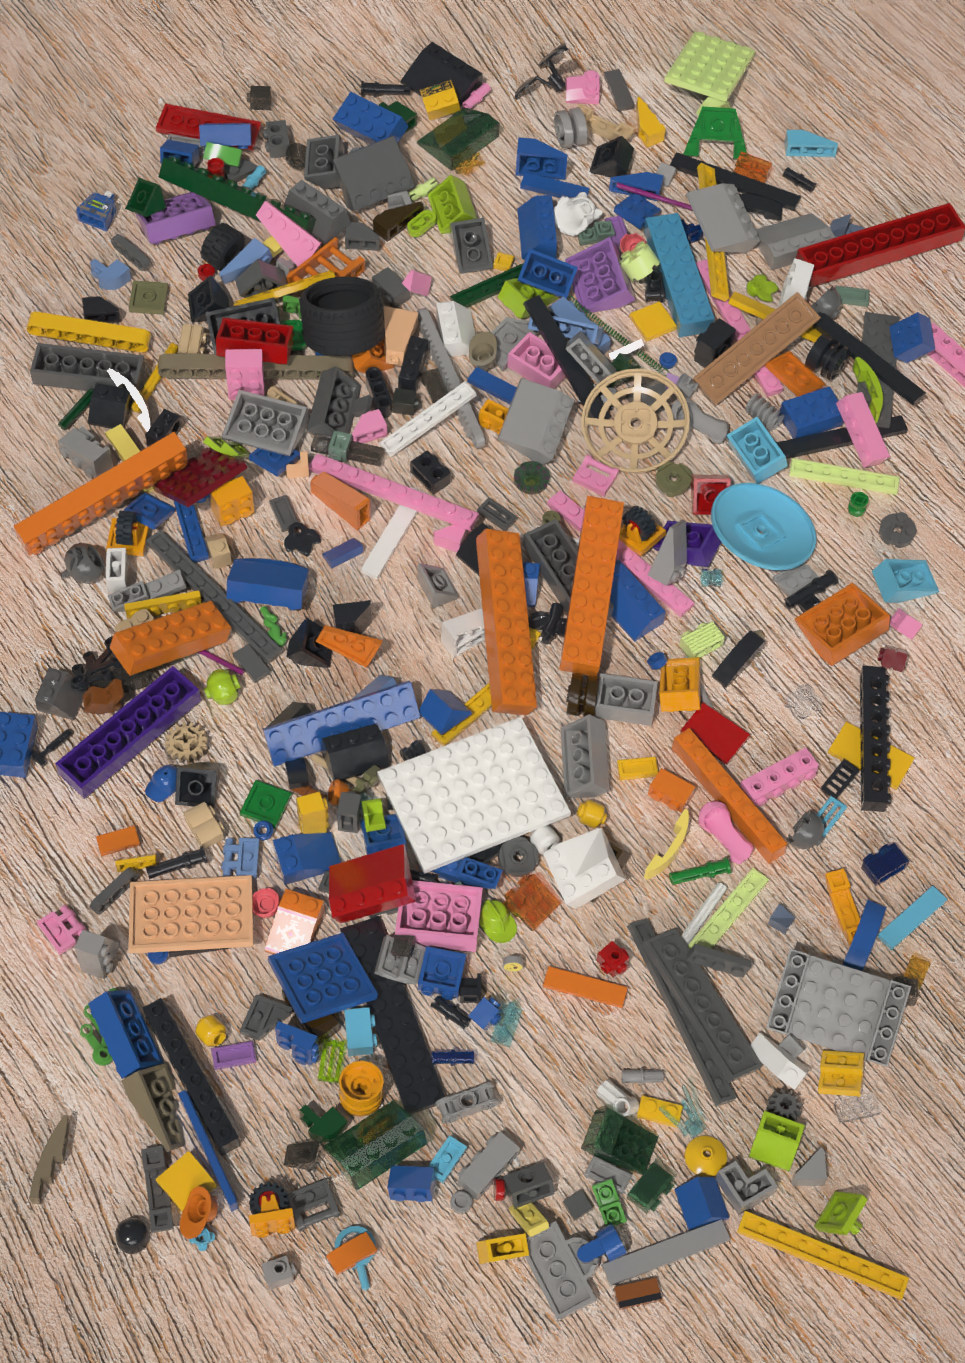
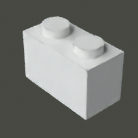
[106,548,128,592]

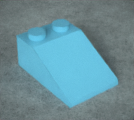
[872,559,939,603]

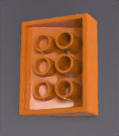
[795,582,890,666]

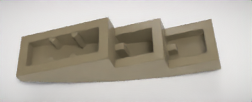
[29,1115,71,1205]

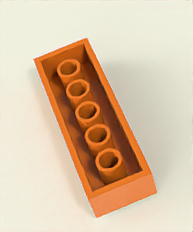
[110,601,231,676]

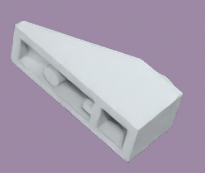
[750,1032,811,1090]

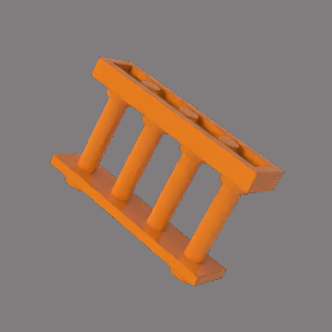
[286,237,365,290]

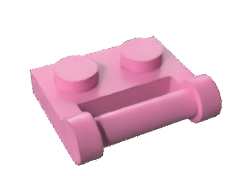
[572,454,620,497]

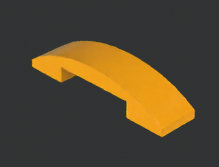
[825,868,860,945]

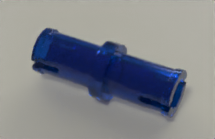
[431,1049,474,1066]

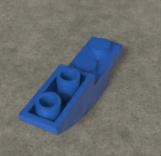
[420,857,503,889]

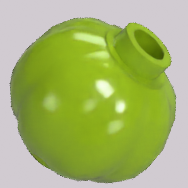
[204,669,241,705]

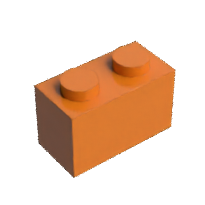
[648,768,695,813]

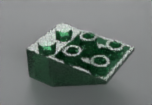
[581,1107,658,1176]

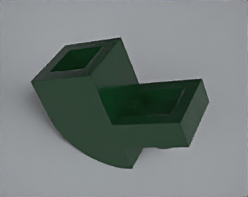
[299,1104,348,1143]

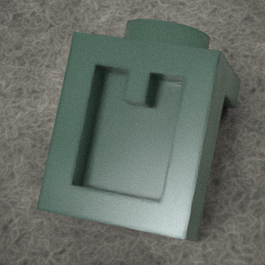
[328,430,352,462]

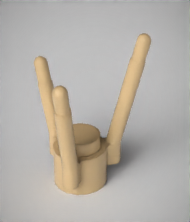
[267,386,303,406]

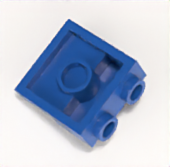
[360,814,407,855]
[418,946,466,1000]
[275,1021,320,1065]

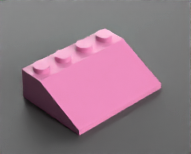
[395,880,483,952]

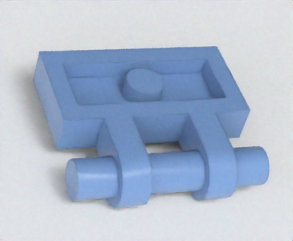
[221,838,260,878]

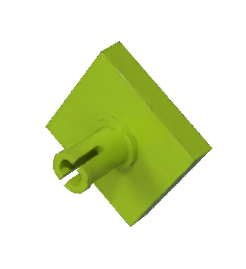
[814,1191,868,1235]

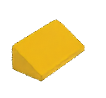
[115,853,157,872]

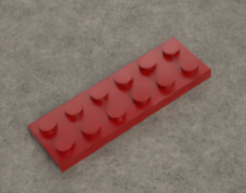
[156,103,262,151]

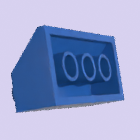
[517,195,557,259]
[610,560,666,642]
[88,990,164,1079]

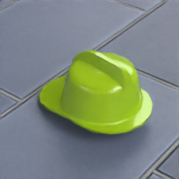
[479,899,517,943]

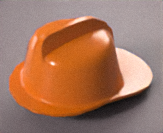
[180,1186,218,1239]

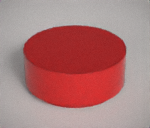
[198,264,215,281]
[493,1179,505,1201]

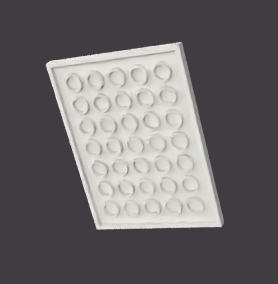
[377,717,571,874]

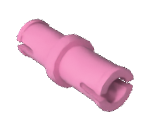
[462,83,491,111]

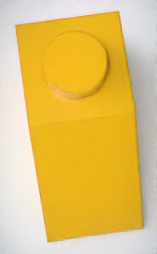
[476,1233,529,1264]

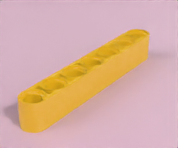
[26,311,151,353]

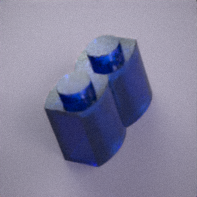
[861,843,909,886]

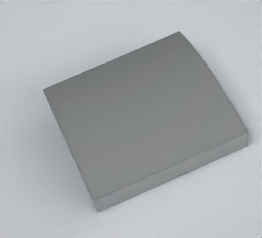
[374,935,426,985]

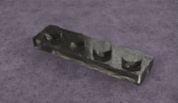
[311,433,385,467]

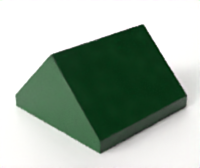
[125,178,166,217]

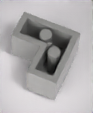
[715,1161,778,1215]

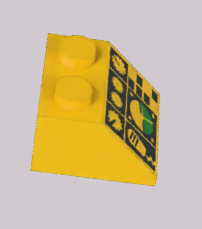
[420,80,461,121]

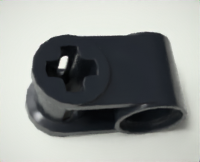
[645,268,664,302]

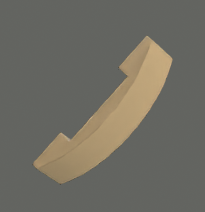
[577,103,635,140]

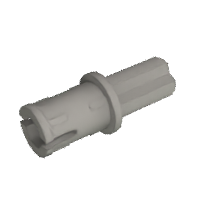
[621,1068,664,1085]

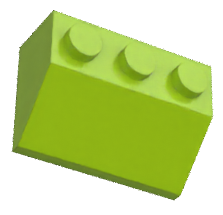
[427,175,477,234]

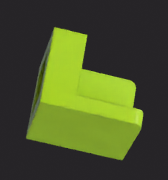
[361,798,386,832]

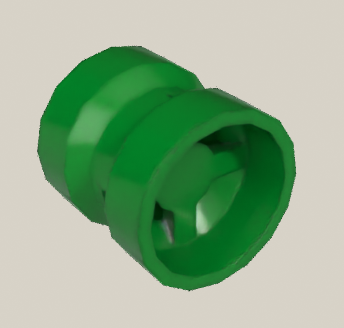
[847,492,869,517]

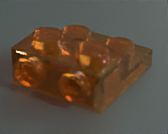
[502,874,561,931]

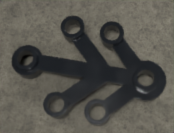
[71,636,122,692]

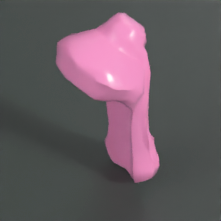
[698,801,754,864]

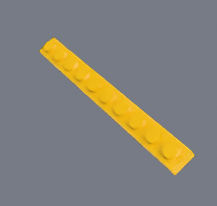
[697,163,729,302]

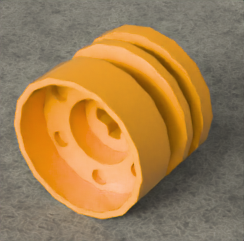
[339,1060,384,1117]

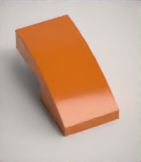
[326,1232,377,1275]

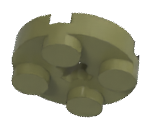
[655,462,692,497]

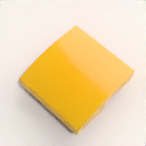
[818,1050,865,1097]
[155,1151,218,1213]

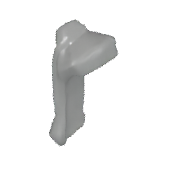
[671,398,728,443]

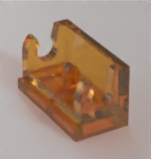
[733,151,772,183]

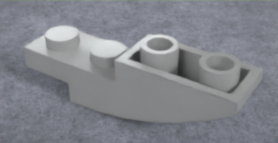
[108,569,187,612]

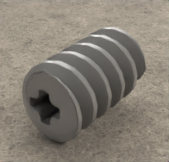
[745,393,785,431]

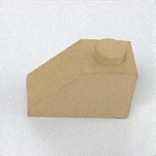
[204,533,232,569]

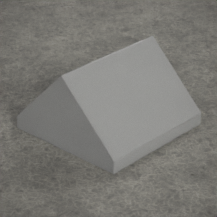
[417,563,459,608]

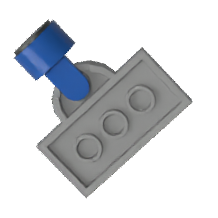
[525,1221,627,1322]

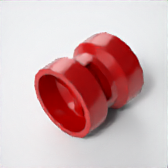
[207,158,225,179]

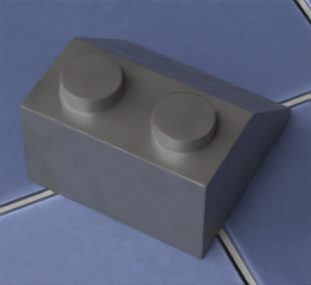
[35,667,88,721]

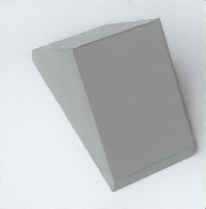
[791,1147,827,1186]

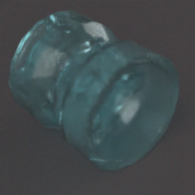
[700,568,722,587]

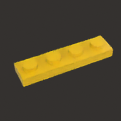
[124,590,202,619]

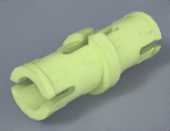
[408,177,438,203]

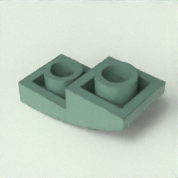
[577,220,615,246]

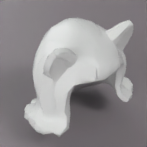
[554,192,603,236]

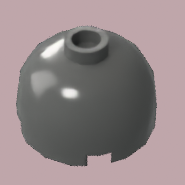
[811,286,842,319]
[787,809,824,850]

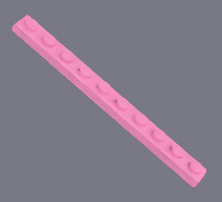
[695,259,783,397]
[308,453,479,531]
[547,490,694,617]

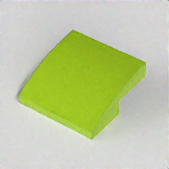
[203,436,251,457]

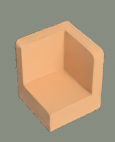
[286,451,309,478]

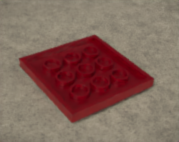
[152,448,247,507]

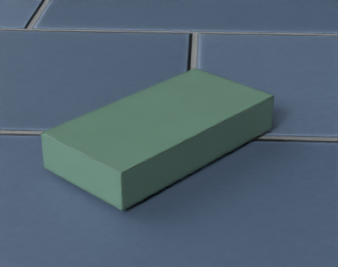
[835,285,870,307]

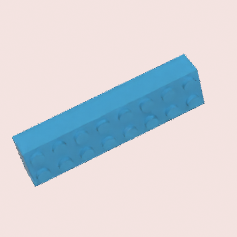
[644,213,715,338]

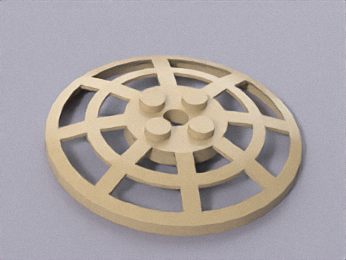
[581,368,690,474]

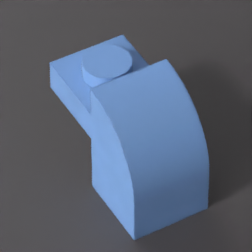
[90,259,131,290]

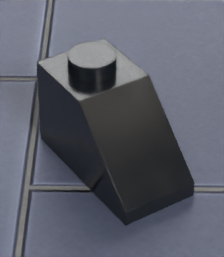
[82,296,121,323]

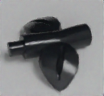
[528,603,567,644]

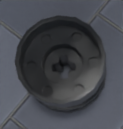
[805,334,850,381]

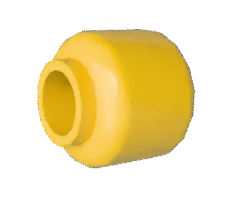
[576,800,607,829]
[195,1015,226,1047]

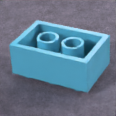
[726,417,788,484]

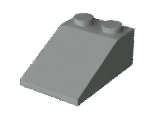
[648,519,687,586]

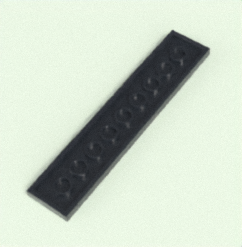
[340,916,445,1116]

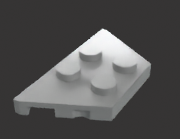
[491,317,540,371]

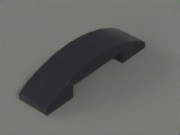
[739,194,783,221]

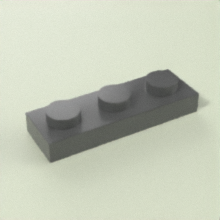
[686,944,751,978]

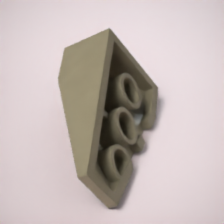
[121,1063,185,1151]

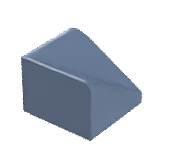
[768,904,795,934]

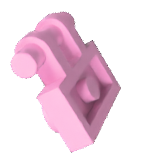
[37,905,86,955]

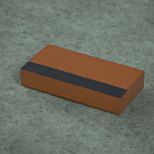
[613,1278,662,1310]

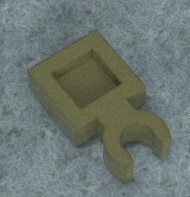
[352,765,381,794]

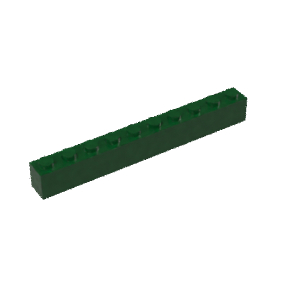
[158,155,316,235]

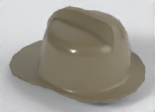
[469,332,497,372]

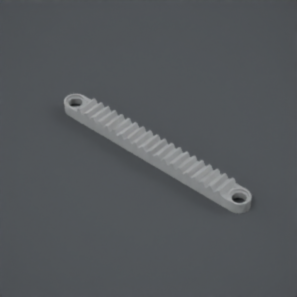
[417,307,485,449]

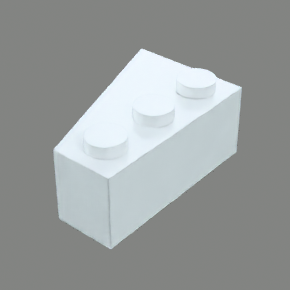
[778,258,814,307]
[441,608,485,658]

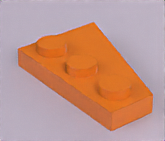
[316,625,383,668]

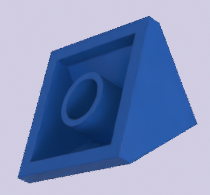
[419,689,472,735]
[674,1177,729,1231]

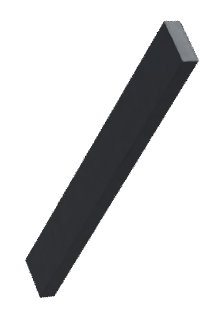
[670,152,801,212]
[523,295,611,419]
[813,312,926,405]
[776,415,908,459]

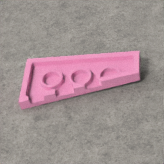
[256,201,322,267]

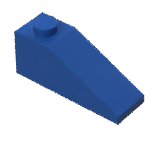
[609,172,664,201]

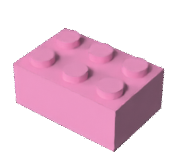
[507,332,566,389]
[225,349,265,400]

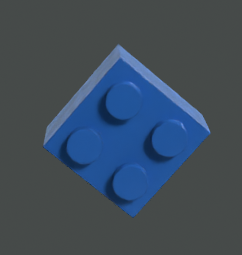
[889,312,935,363]

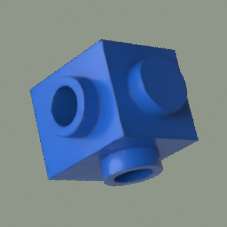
[468,997,503,1030]

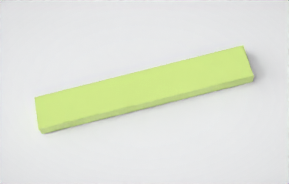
[789,458,899,495]
[687,868,769,949]

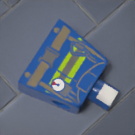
[76,191,116,232]

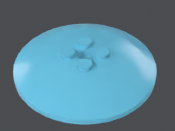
[711,483,816,570]

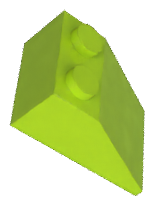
[498,278,560,319]

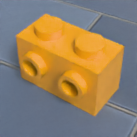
[478,399,509,435]

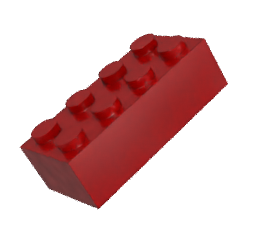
[216,317,293,364]

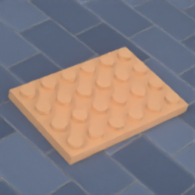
[128,875,253,954]

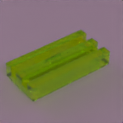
[318,1039,345,1083]

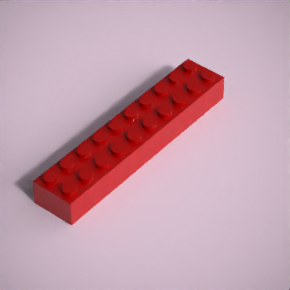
[796,203,965,287]

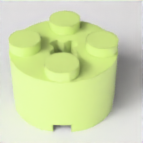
[620,241,660,282]

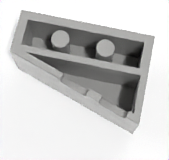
[58,428,113,479]
[74,930,120,980]

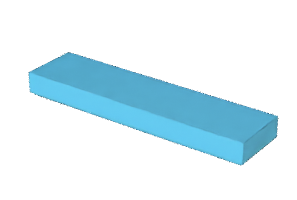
[877,886,948,951]

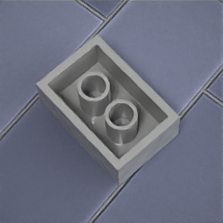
[594,673,658,726]

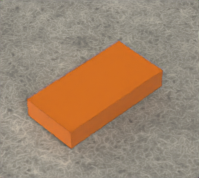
[96,825,140,857]

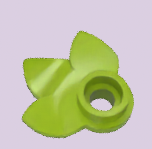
[746,274,779,302]

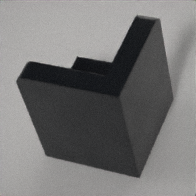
[460,973,481,1003]

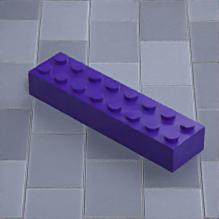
[55,666,201,799]

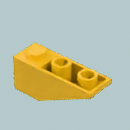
[636,97,666,148]

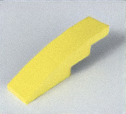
[105,424,157,494]

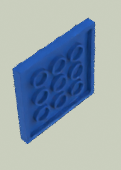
[268,932,378,1024]

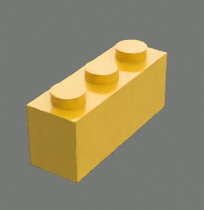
[296,792,329,834]

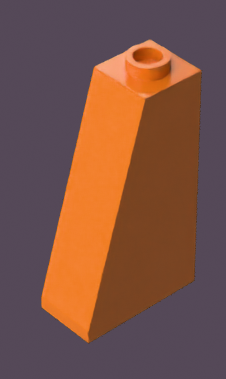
[310,471,370,531]

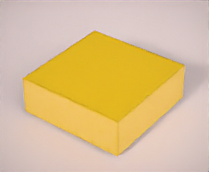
[493,252,514,271]

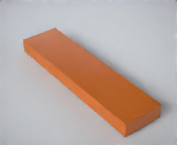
[543,966,628,1008]

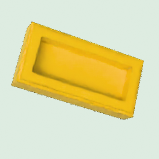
[617,757,658,780]

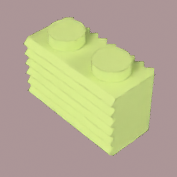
[679,621,725,658]

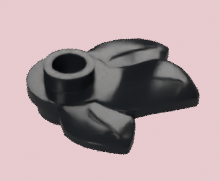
[284,522,321,557]

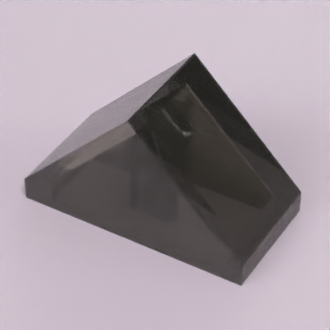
[283,1140,320,1172]

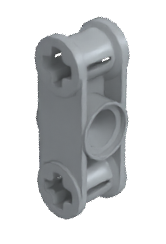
[435,1082,500,1124]

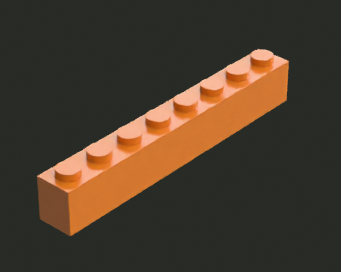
[672,728,787,864]

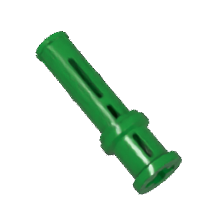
[669,857,731,886]

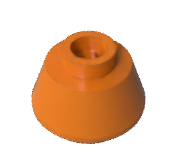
[328,779,351,806]

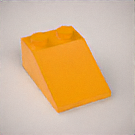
[659,657,701,712]

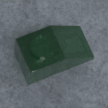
[607,353,641,388]

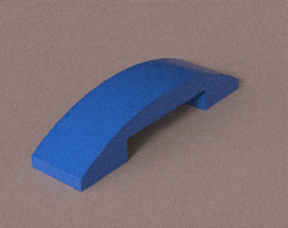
[842,900,886,971]

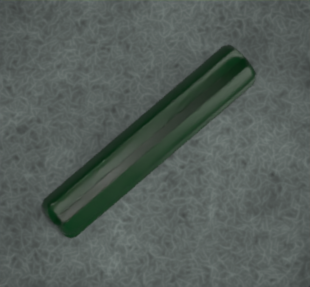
[58,388,94,430]

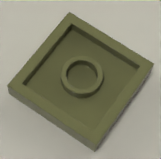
[128,280,169,315]

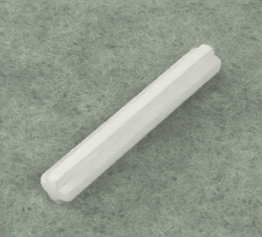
[681,882,727,945]

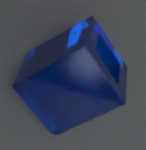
[681,219,703,244]

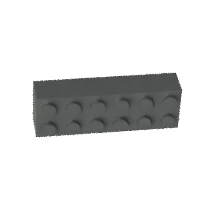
[30,343,146,391]
[522,519,614,619]

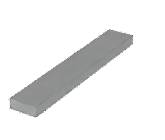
[602,1219,730,1286]

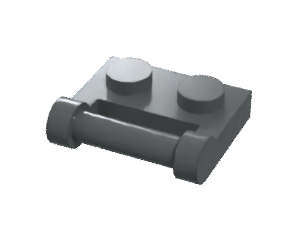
[288,1179,340,1232]

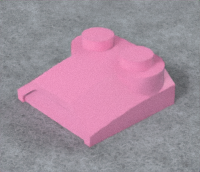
[566,70,600,104]

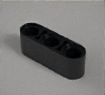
[365,367,392,418]

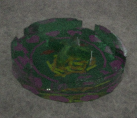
[513,461,550,495]

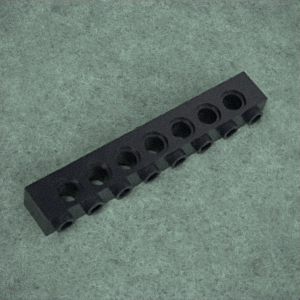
[860,666,891,812]
[142,998,240,1156]

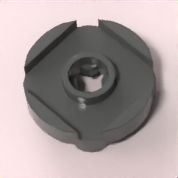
[879,512,917,548]
[498,837,539,877]

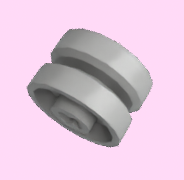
[554,107,588,148]

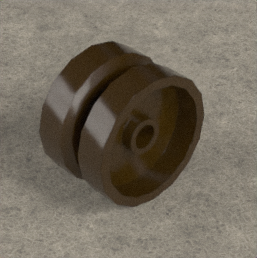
[566,673,599,717]

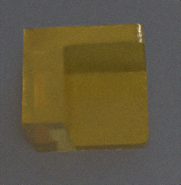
[901,955,931,989]

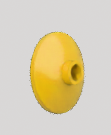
[684,1136,727,1177]

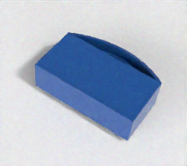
[226,558,309,610]

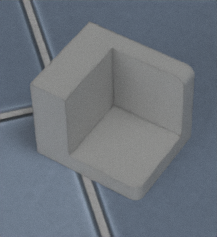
[388,191,412,209]

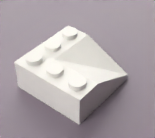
[543,828,626,909]

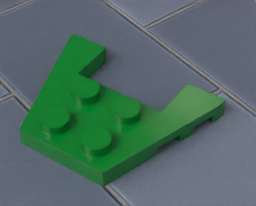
[683,106,748,161]

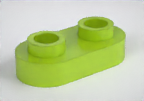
[407,210,436,237]

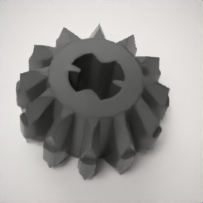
[766,1088,803,1122]

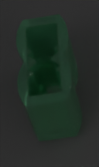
[627,1162,674,1214]

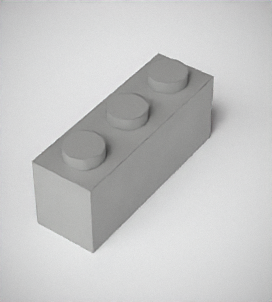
[565,331,616,384]
[458,1131,520,1201]

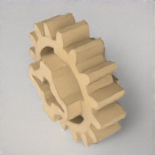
[164,722,208,763]

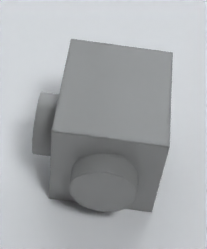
[261,1255,296,1290]

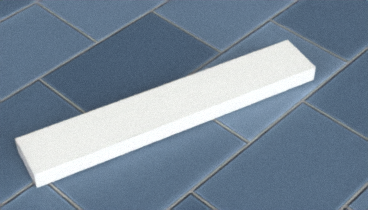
[379,381,477,458]
[361,487,427,580]

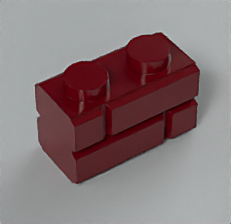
[877,644,907,672]

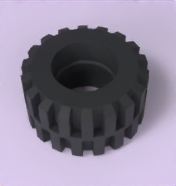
[200,223,245,271]

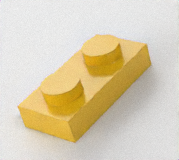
[637,1095,683,1128]

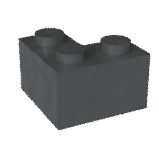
[235,259,287,298]

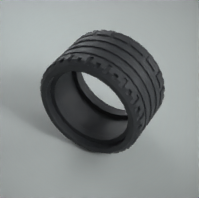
[299,277,385,356]

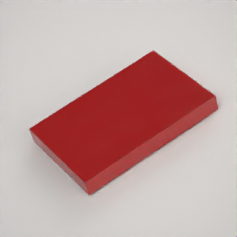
[680,702,750,765]

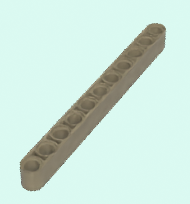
[158,354,353,380]

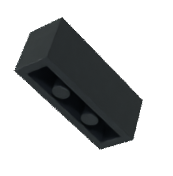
[398,336,428,391]

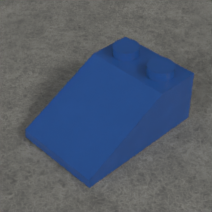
[515,137,568,180]
[273,832,341,885]

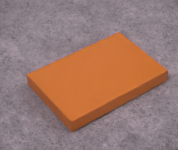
[765,351,826,397]

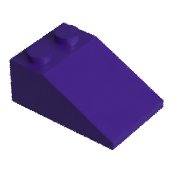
[653,521,721,567]

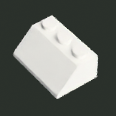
[436,301,475,357]

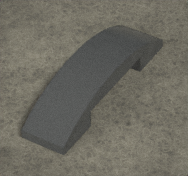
[141,1145,174,1233]

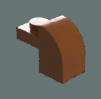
[83,679,124,714]

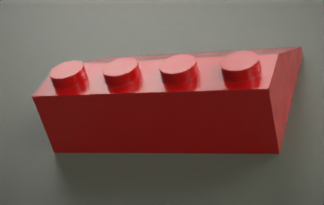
[329,844,416,924]

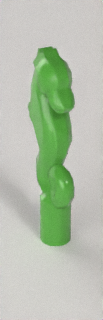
[260,606,287,647]

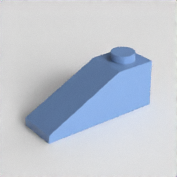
[219,238,273,284]

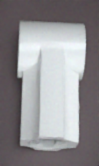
[597,1079,639,1117]

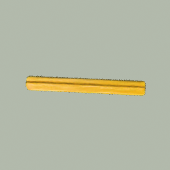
[131,343,178,413]

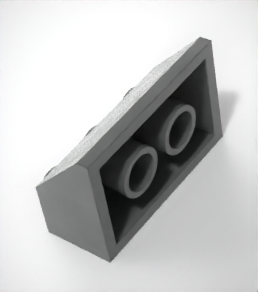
[304,135,345,189]

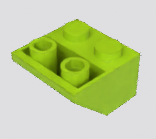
[749,1111,805,1172]

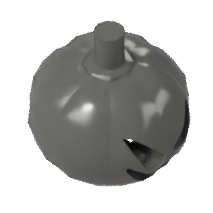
[61,543,104,584]

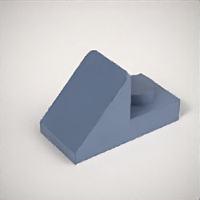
[830,214,865,237]

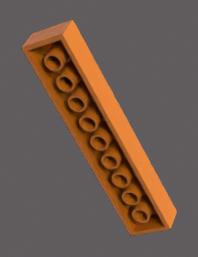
[13,432,188,556]
[559,496,624,676]
[476,529,537,716]

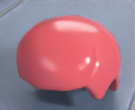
[620,233,646,254]
[252,888,281,918]

